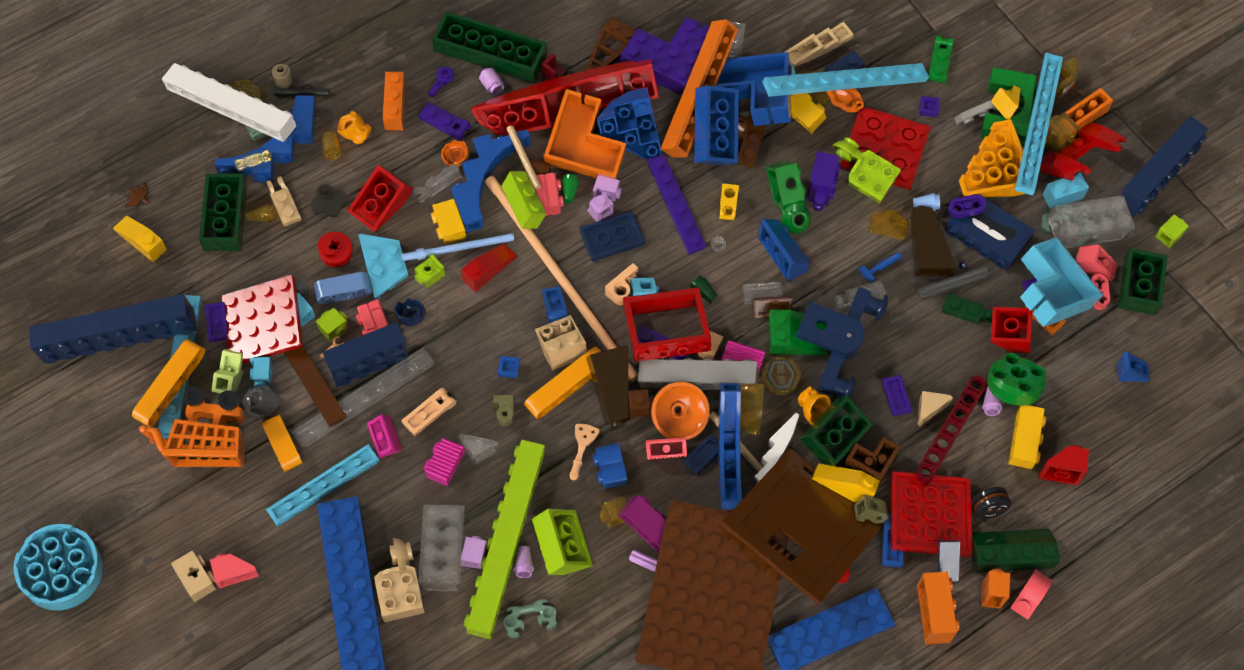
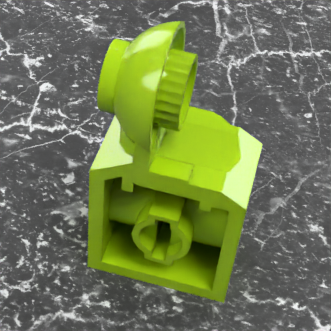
[832,137,901,204]

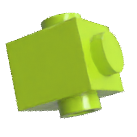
[316,307,348,342]

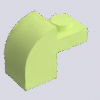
[211,349,244,394]

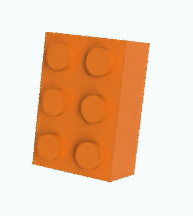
[917,571,960,645]

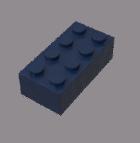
[323,322,409,387]

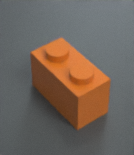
[980,569,1010,609]

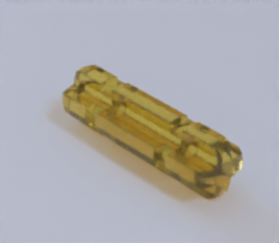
[235,150,272,171]

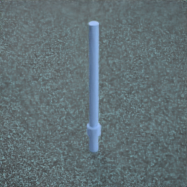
[401,233,514,261]

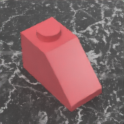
[1076,244,1118,281]
[210,554,259,588]

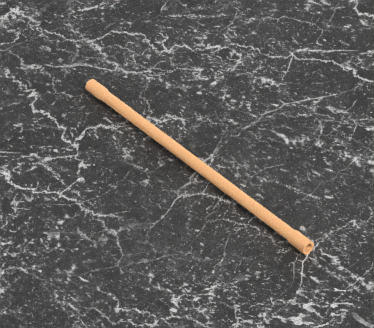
[485,176,638,383]

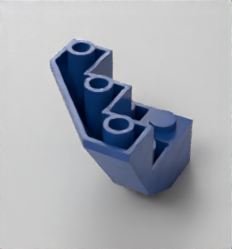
[597,87,662,159]

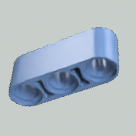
[314,272,372,304]

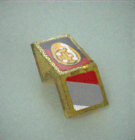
[1056,56,1078,98]

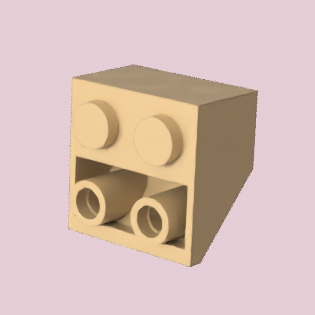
[535,315,587,371]

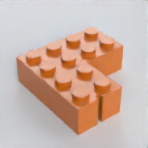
[544,89,626,179]

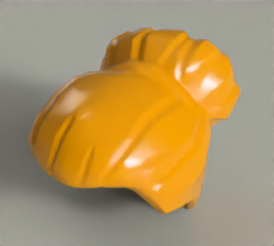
[337,111,372,145]
[798,386,831,425]

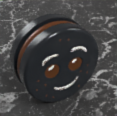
[971,487,1012,519]

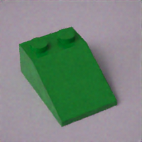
[768,310,827,355]

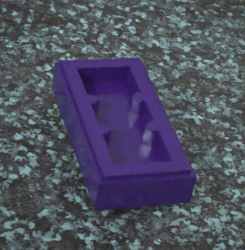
[881,375,912,417]

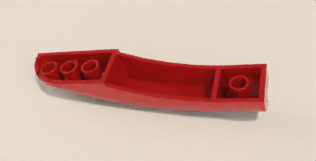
[471,59,659,136]

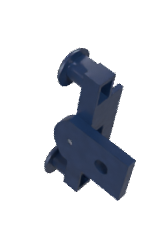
[796,287,888,398]

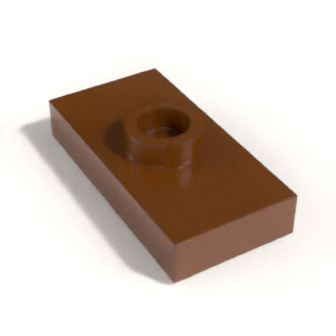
[753,296,793,318]

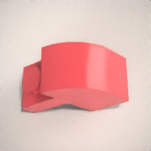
[1011,569,1053,620]

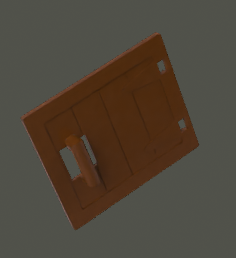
[721,448,883,605]

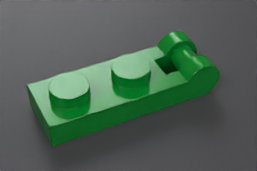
[928,35,954,83]

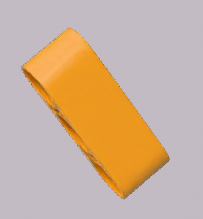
[261,415,303,472]

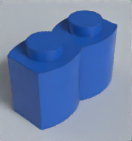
[592,443,627,489]

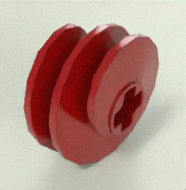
[317,232,353,268]

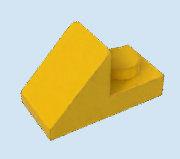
[991,85,1021,120]

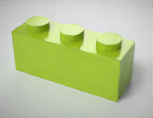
[501,171,546,229]

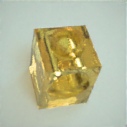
[598,496,626,528]

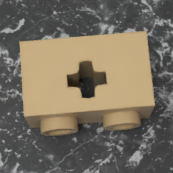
[171,550,216,603]

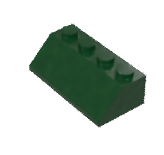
[972,529,1060,573]

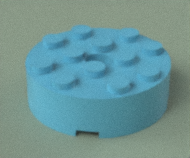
[14,524,103,610]

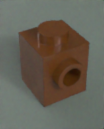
[628,389,653,418]

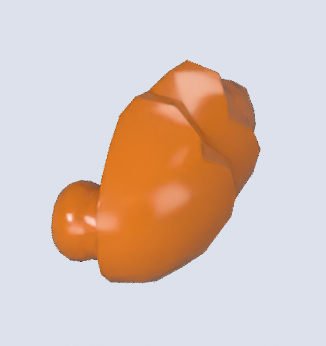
[826,89,864,112]

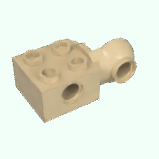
[374,538,425,622]

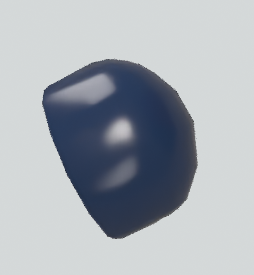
[394,298,426,327]

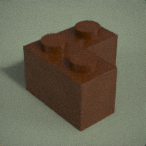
[844,437,901,487]

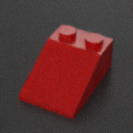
[347,165,415,232]

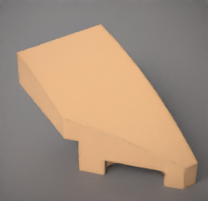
[698,331,724,360]

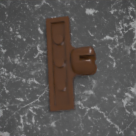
[738,110,766,168]

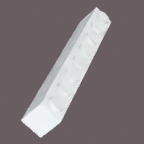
[162,63,296,142]

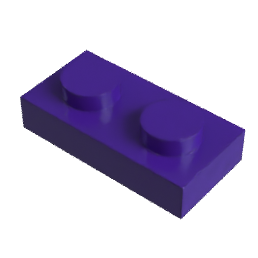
[205,302,228,342]

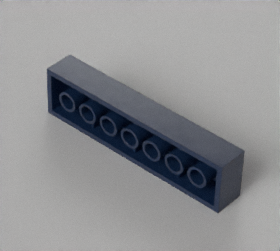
[29,294,197,364]

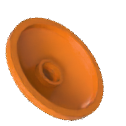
[651,382,710,440]

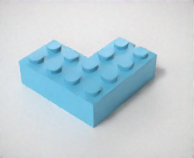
[1020,237,1103,327]

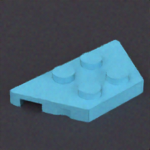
[358,234,408,300]

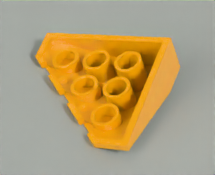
[959,119,1025,197]

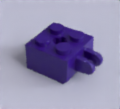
[807,151,841,212]

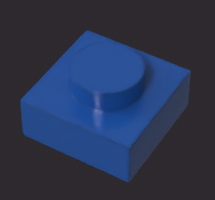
[498,356,520,379]

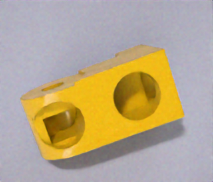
[719,183,739,220]

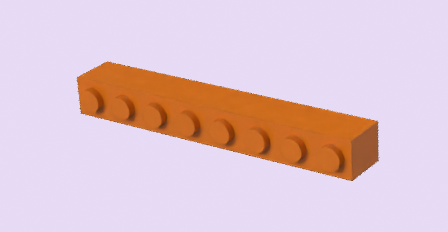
[660,19,738,158]

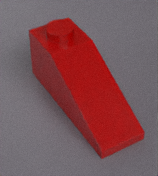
[461,244,517,292]

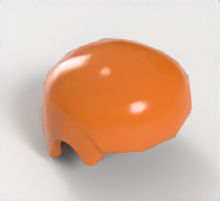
[441,140,470,168]

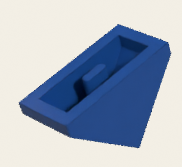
[1117,352,1150,382]

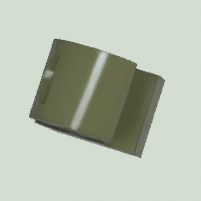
[493,395,514,427]
[854,495,888,523]

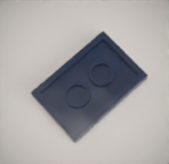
[579,211,645,262]

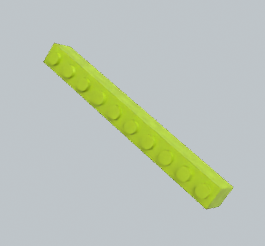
[464,440,545,640]

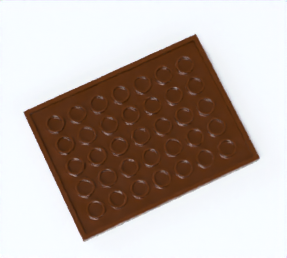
[635,500,789,670]

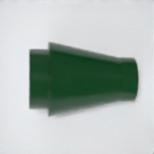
[690,275,718,303]

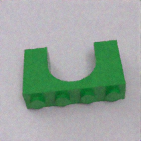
[980,67,1038,146]

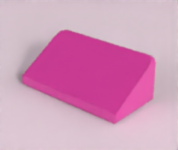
[367,414,402,458]

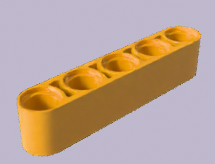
[132,339,205,427]
[524,347,601,419]

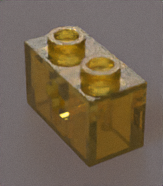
[1045,112,1080,153]

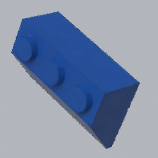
[758,219,809,282]

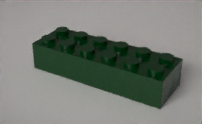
[432,11,547,83]

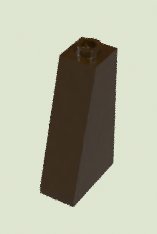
[910,206,956,276]
[586,345,628,427]

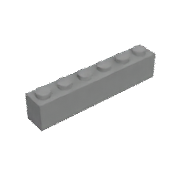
[638,358,758,391]

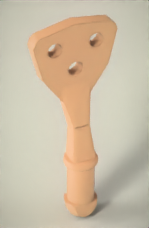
[569,424,599,480]

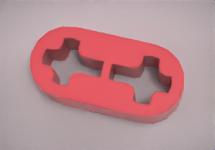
[1091,274,1110,310]

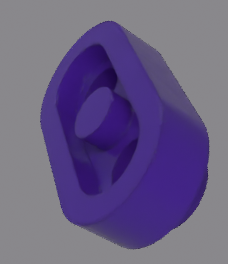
[948,195,986,218]

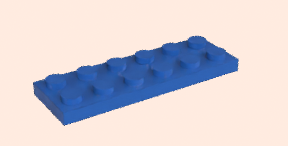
[767,588,895,670]

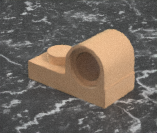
[605,263,638,306]

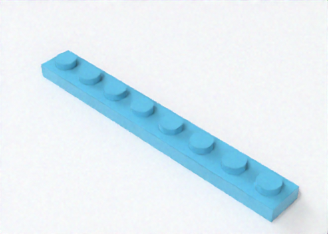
[158,295,202,439]

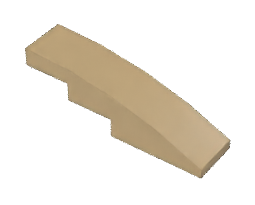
[785,21,854,67]

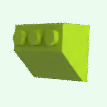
[532,509,593,575]

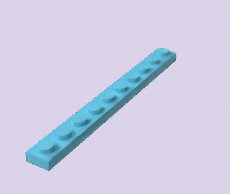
[1015,53,1063,196]
[762,63,929,97]

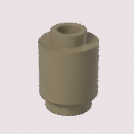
[272,64,293,88]

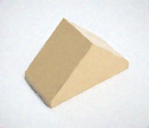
[917,391,953,427]

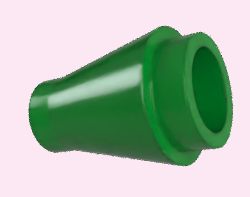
[561,174,580,203]

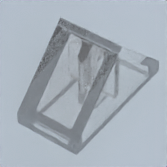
[459,433,499,466]

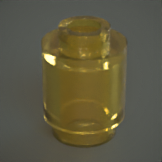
[321,132,342,160]

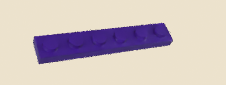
[647,154,706,255]

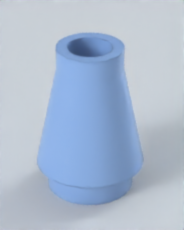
[913,193,940,211]

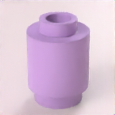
[479,68,504,95]

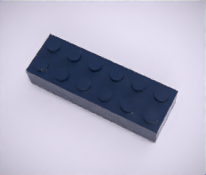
[1115,115,1209,218]

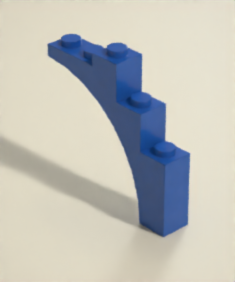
[215,96,317,183]
[451,129,531,233]
[718,383,742,510]

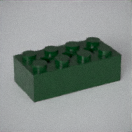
[199,174,247,251]

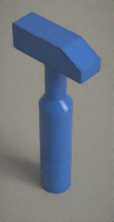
[859,252,902,282]

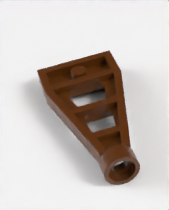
[583,16,636,71]

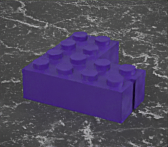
[620,17,709,96]

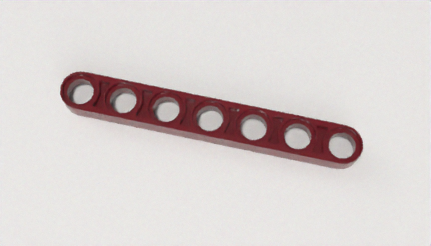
[915,376,987,483]

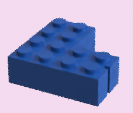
[716,52,792,126]

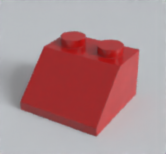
[991,307,1032,353]
[1038,445,1089,485]

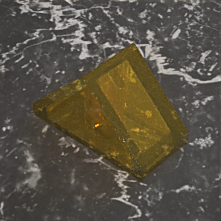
[868,209,909,240]

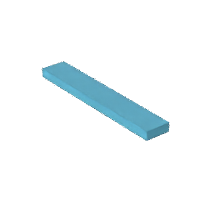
[266,444,380,527]

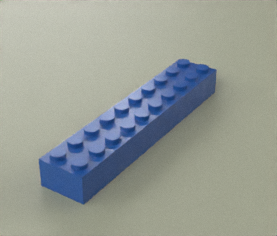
[317,496,386,670]

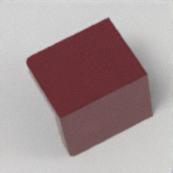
[541,53,567,80]

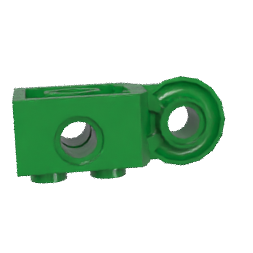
[765,161,811,234]

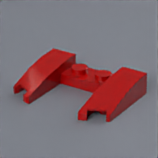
[1040,122,1126,181]

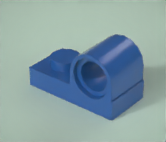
[541,286,568,324]

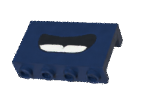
[945,198,1035,270]

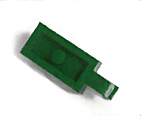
[941,293,993,324]

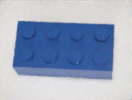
[695,85,739,166]

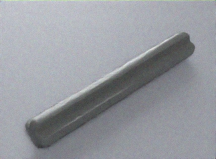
[917,266,989,299]

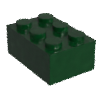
[1118,248,1168,316]
[799,396,873,466]

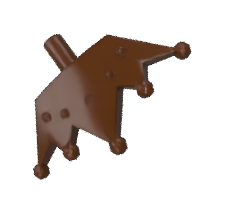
[124,182,149,208]

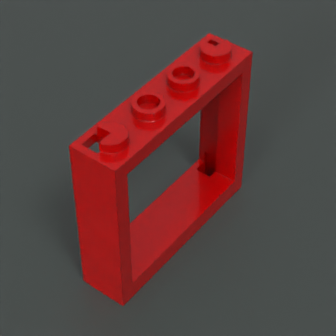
[623,288,711,362]

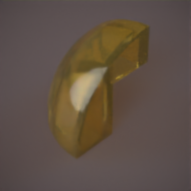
[740,384,764,435]

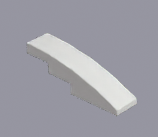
[753,413,799,485]

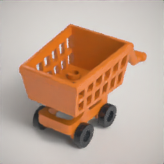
[139,386,245,467]

